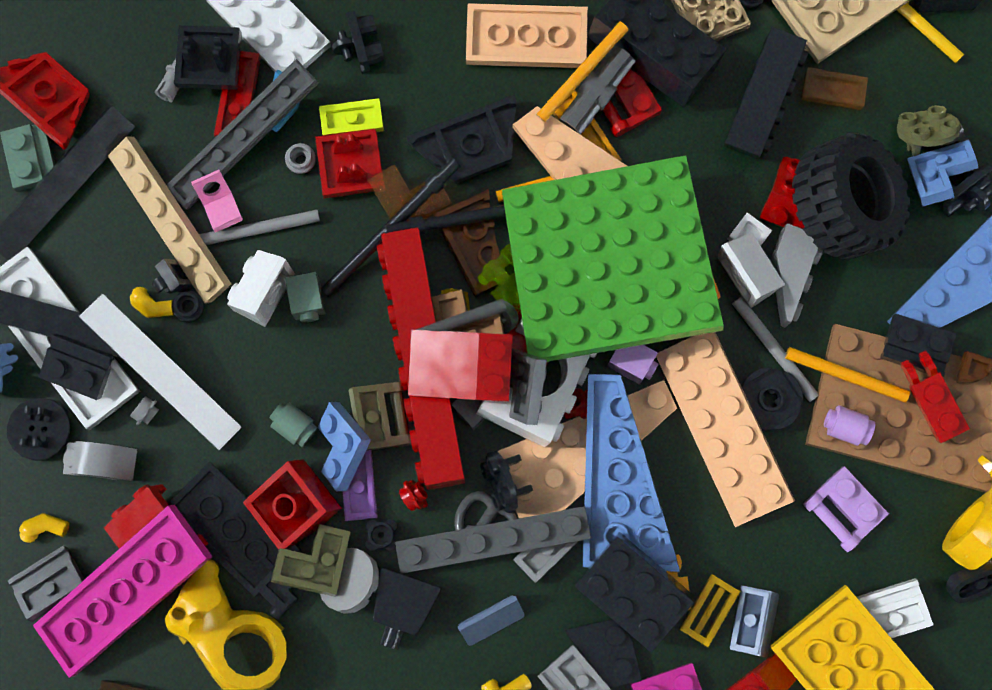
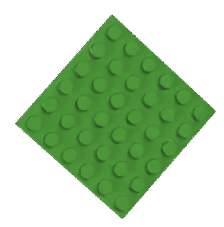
[502,155,724,362]

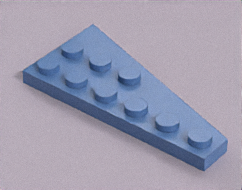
[887,215,992,328]
[583,374,680,572]

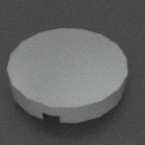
[320,548,379,614]

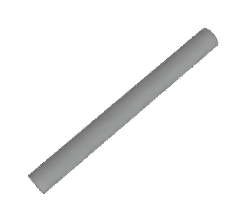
[199,209,320,245]
[732,297,819,402]

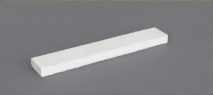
[79,294,242,450]

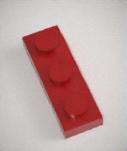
[214,51,261,137]

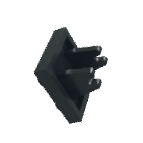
[174,25,242,90]

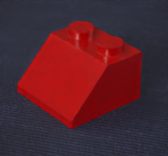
[243,459,342,550]

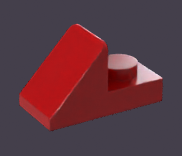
[726,653,797,690]

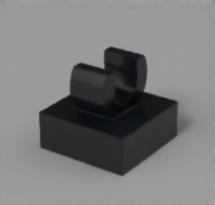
[152,259,193,293]

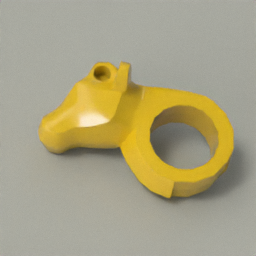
[942,455,992,570]
[165,560,287,690]

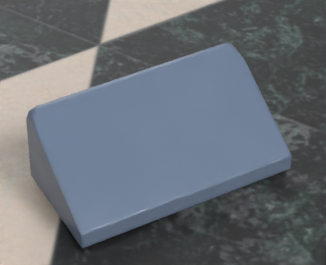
[730,585,779,658]
[457,595,524,646]

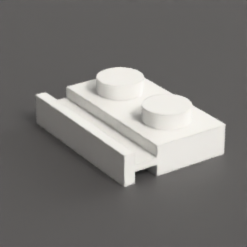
[857,578,933,638]

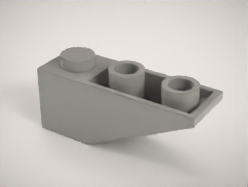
[771,223,823,328]

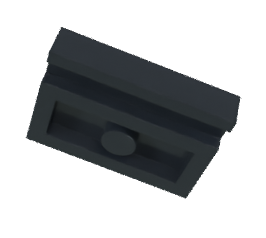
[880,314,956,377]
[38,333,115,400]

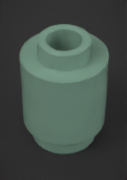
[269,402,318,448]

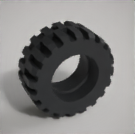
[792,132,910,260]

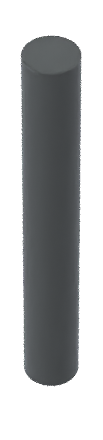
[416,299,507,331]

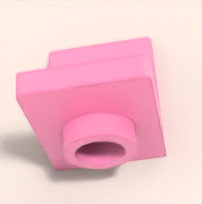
[191,170,243,233]

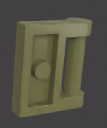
[349,382,411,451]

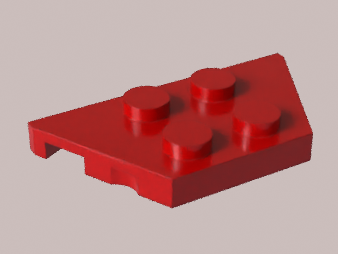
[0,52,90,150]

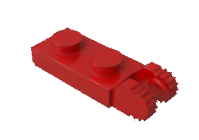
[900,350,970,443]

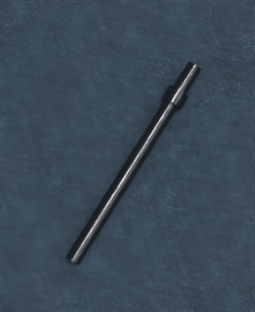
[321,157,461,297]
[385,205,506,235]

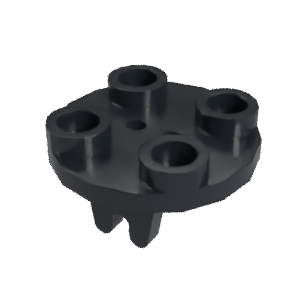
[7,398,71,461]
[480,451,533,513]

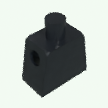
[373,568,442,650]

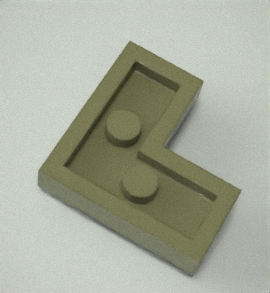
[271,524,350,597]

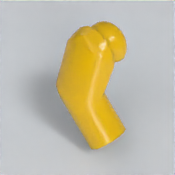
[130,287,175,318]

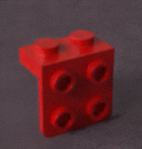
[760,157,805,229]

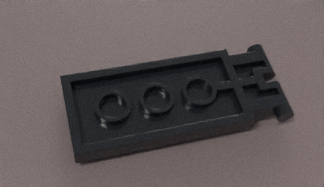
[168,462,306,620]

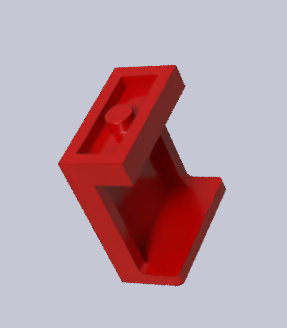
[103,484,209,549]

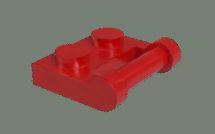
[603,69,662,137]

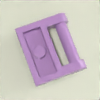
[803,466,889,552]

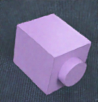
[607,345,658,385]

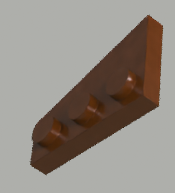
[434,189,504,297]

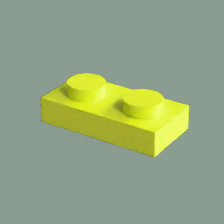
[319,98,384,136]

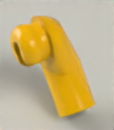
[19,513,70,543]
[481,674,532,690]

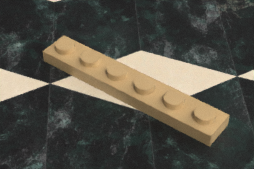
[108,136,231,303]

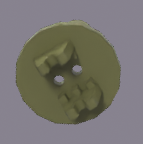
[897,105,961,156]

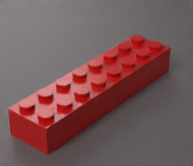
[377,227,465,490]

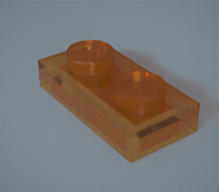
[801,67,868,110]

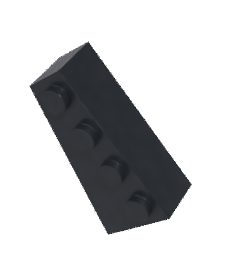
[723,27,809,159]

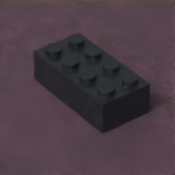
[587,0,726,107]

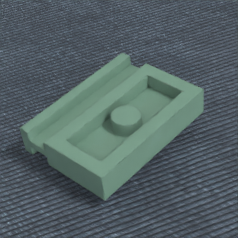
[0,124,56,192]

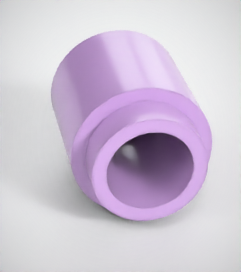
[824,405,875,446]

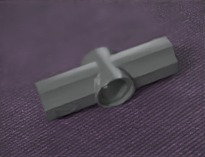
[559,46,635,135]

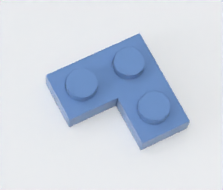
[907,140,978,206]
[318,402,371,491]

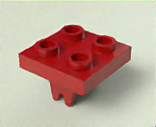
[315,129,385,199]

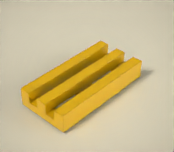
[679,574,741,647]

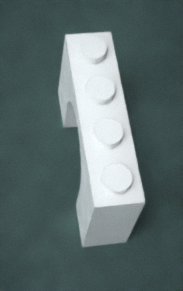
[476,318,597,447]

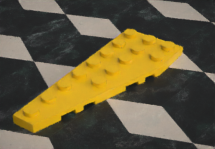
[770,585,935,690]

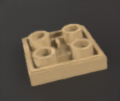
[671,0,751,42]

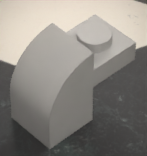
[63,441,137,481]

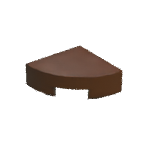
[955,351,992,384]

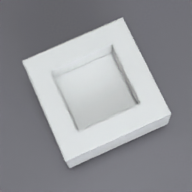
[727,213,772,246]

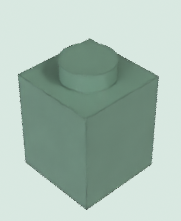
[285,272,326,323]

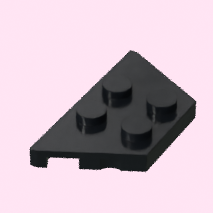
[406,95,517,184]

